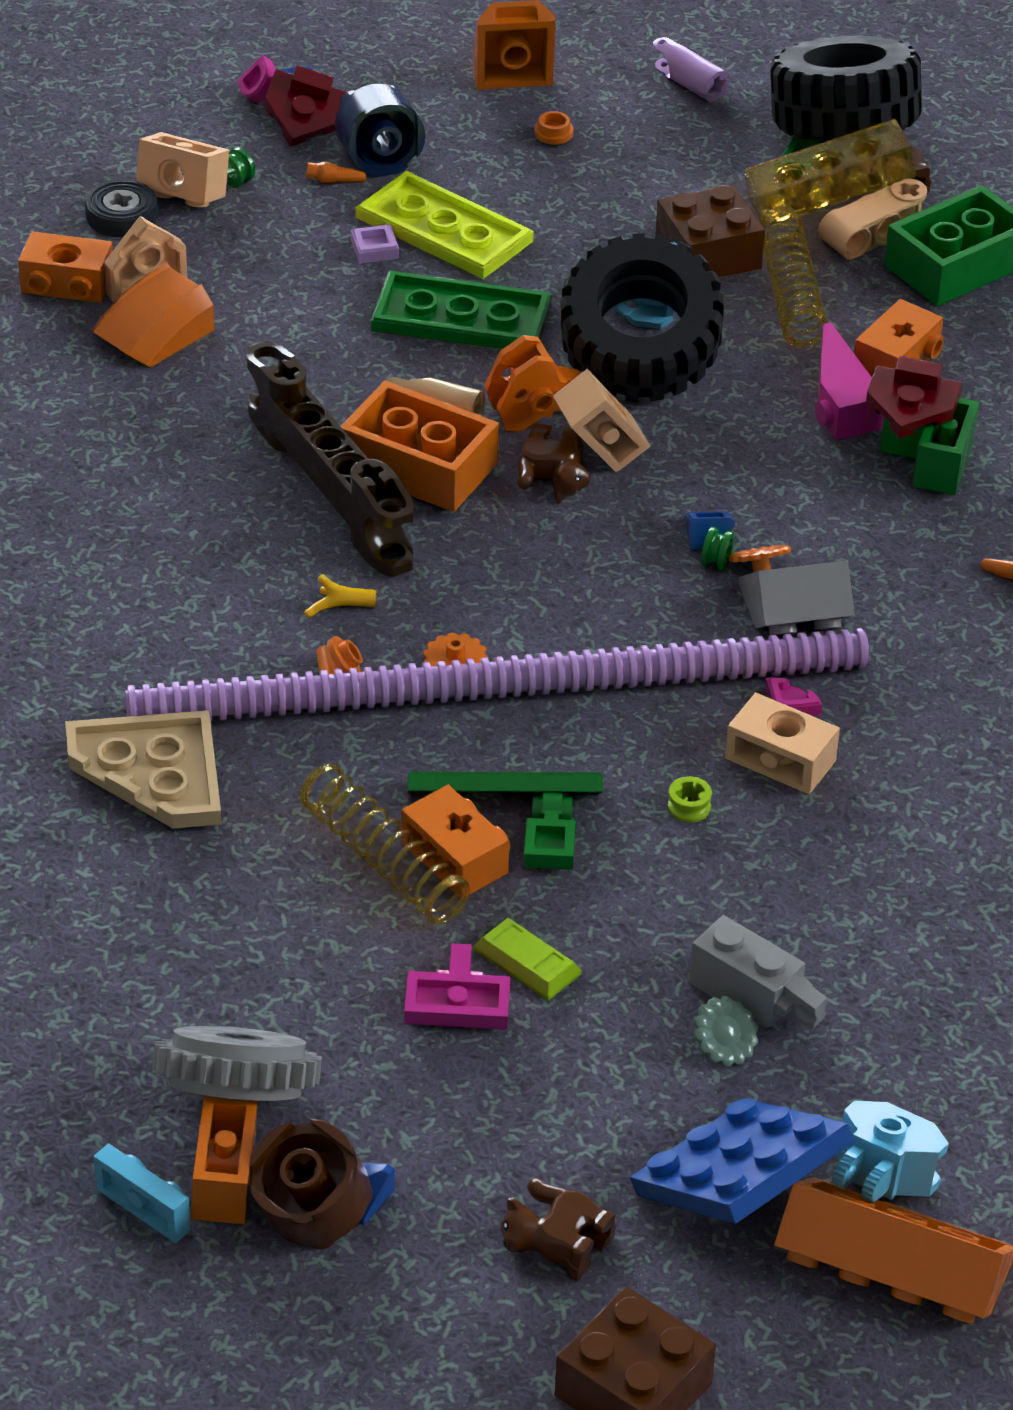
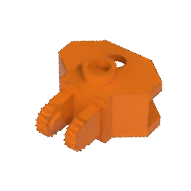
[484,335,582,432]

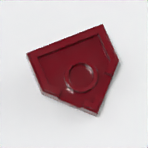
[263,65,347,147]
[866,356,962,438]

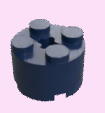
[335,84,425,177]

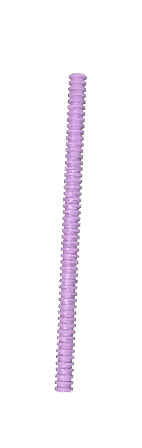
[125,628,869,721]

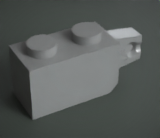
[689,915,827,1030]

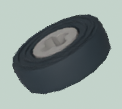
[85,180,158,237]

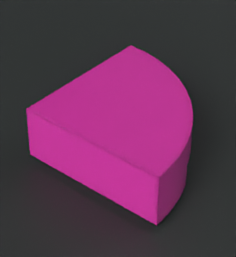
[765,677,822,716]

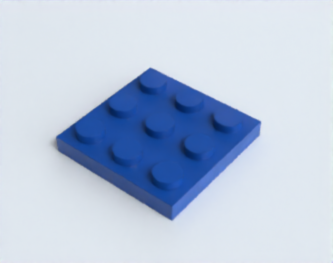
[630,1098,854,1224]

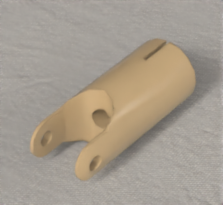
[386,377,485,416]

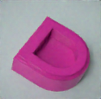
[237,55,275,104]

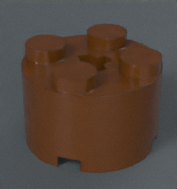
[250,1119,373,1249]

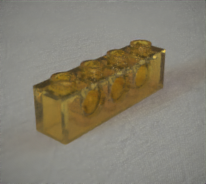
[743,119,916,227]

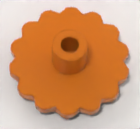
[728,545,791,572]
[423,633,488,666]

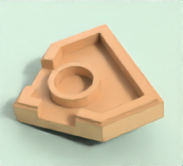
[104,216,187,302]

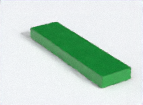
[408,771,603,794]

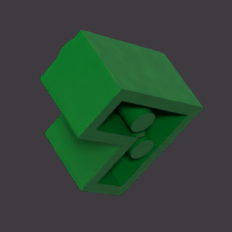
[880,398,980,495]

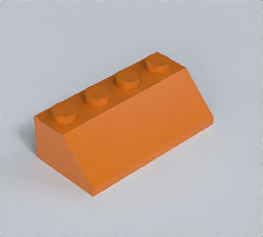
[774,1177,1013,1323]

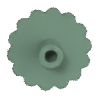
[693,996,759,1067]

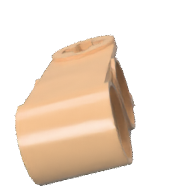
[818,179,927,260]

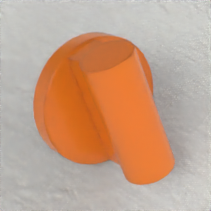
[316,636,363,675]

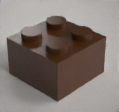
[655,184,765,278]
[554,1286,716,1410]

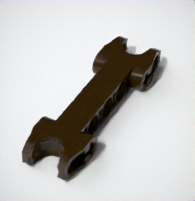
[246,341,414,577]

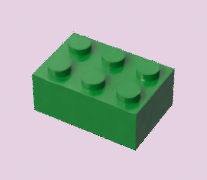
[884,185,1013,306]

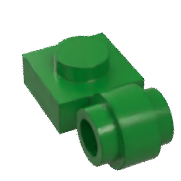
[524,792,576,870]

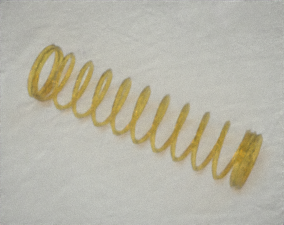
[759,206,828,347]
[299,763,470,924]

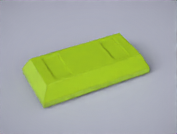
[473,918,582,1001]

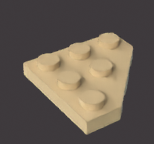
[65,710,222,829]

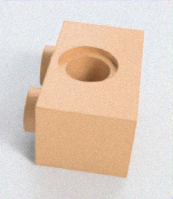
[136,132,230,207]
[553,369,651,472]
[725,692,840,795]

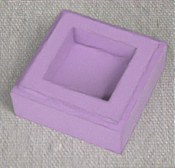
[351,225,399,264]

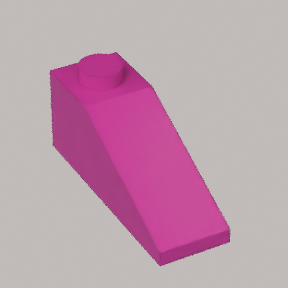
[815,322,884,440]

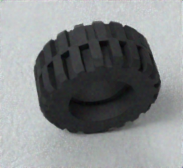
[770,35,922,142]
[560,233,724,402]

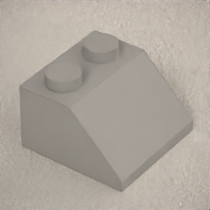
[738,561,855,635]

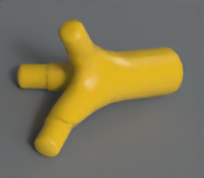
[304,574,376,618]

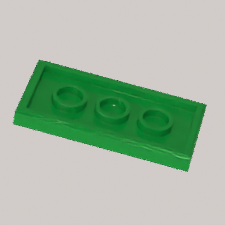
[371,271,552,349]

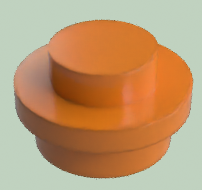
[534,111,574,145]

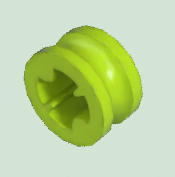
[667,776,712,823]

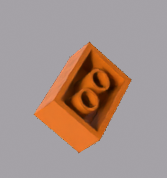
[341,380,499,512]

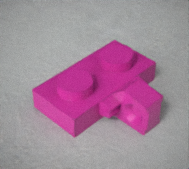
[404,943,510,1029]

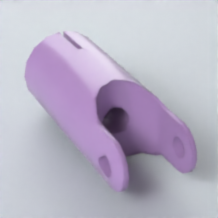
[653,37,730,102]

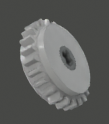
[152,1026,322,1101]

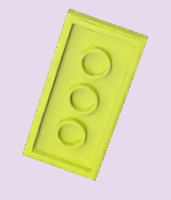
[355,171,534,279]

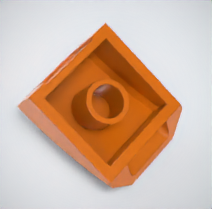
[473,0,556,90]
[92,262,214,367]

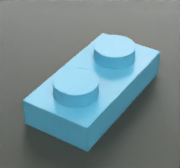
[93,1143,191,1243]

